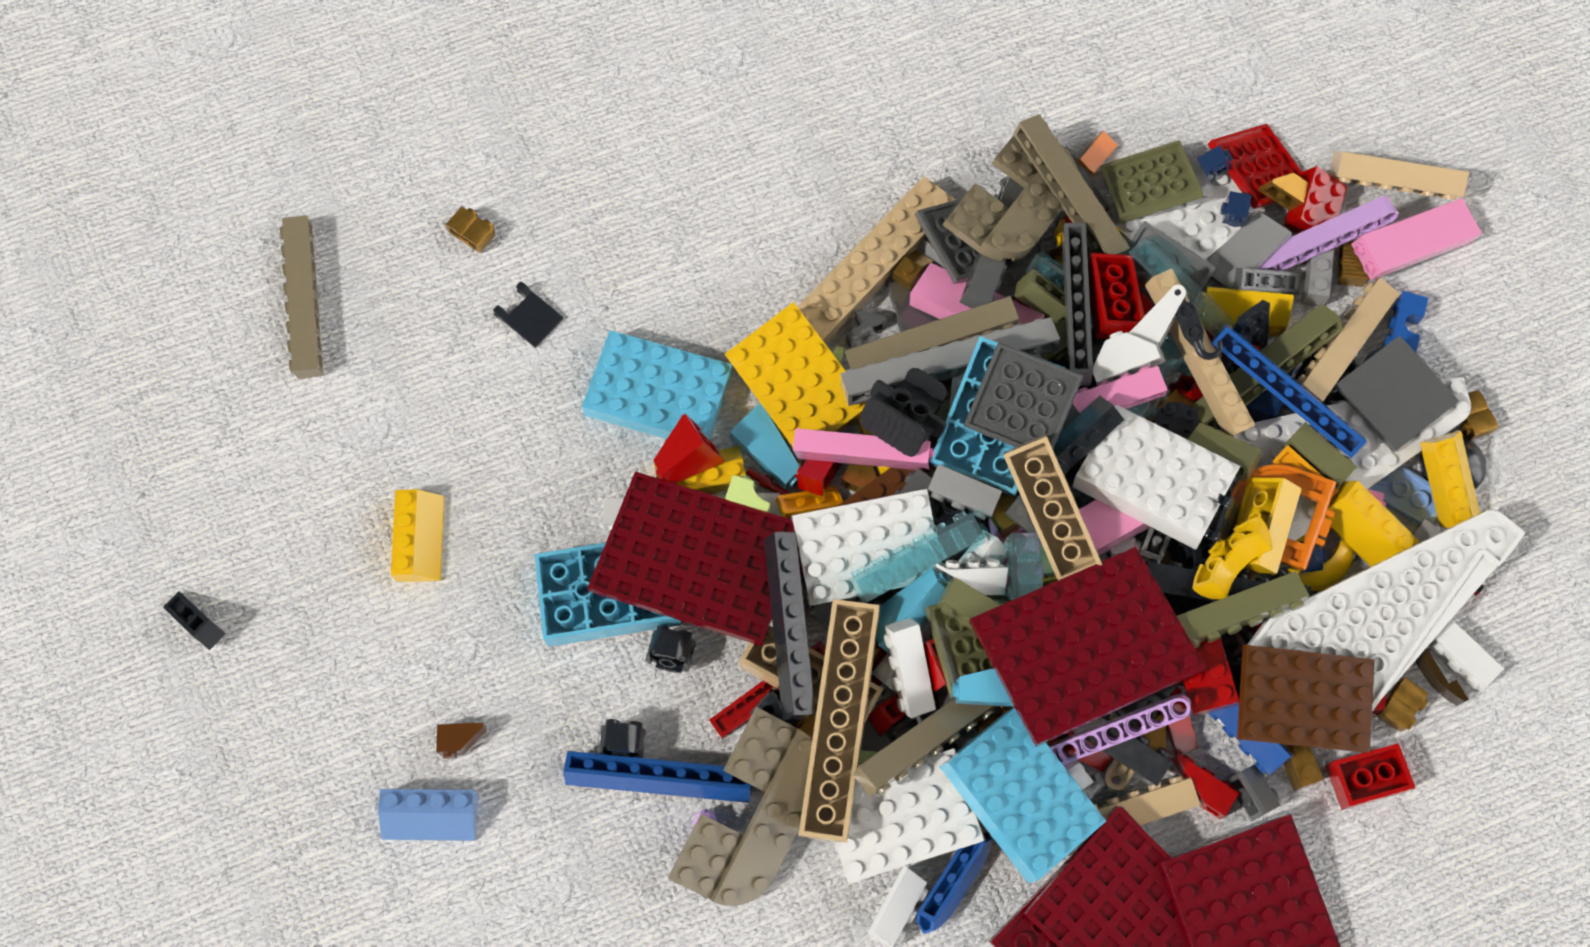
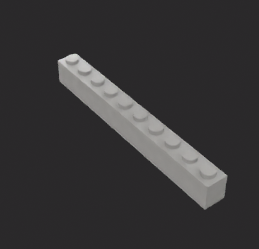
[840,317,1060,406]

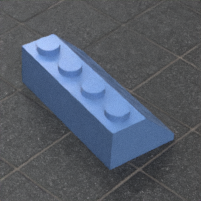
[378,789,479,841]

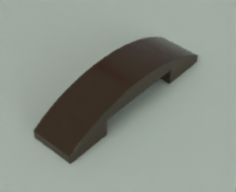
[1415,648,1469,706]

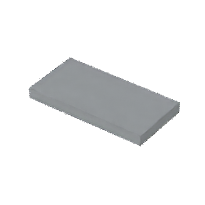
[1207,211,1292,289]

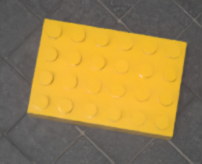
[725,302,866,460]

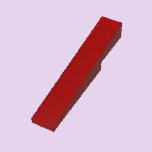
[709,640,826,739]

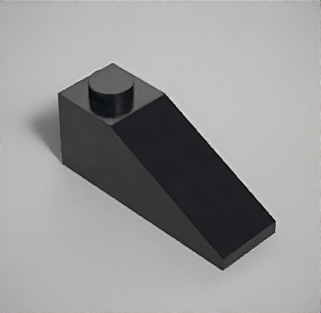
[163,591,226,650]

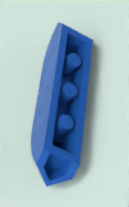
[916,832,992,934]

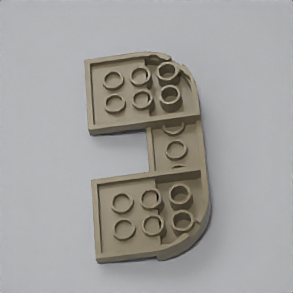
[943,135,1078,261]
[668,707,812,906]

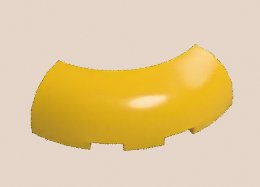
[1192,516,1272,600]
[1287,540,1356,592]

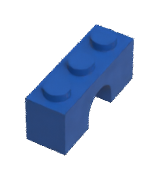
[1383,291,1428,353]

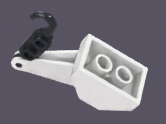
[1093,285,1223,383]

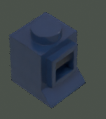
[1197,145,1233,183]

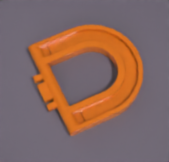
[1230,464,1337,571]

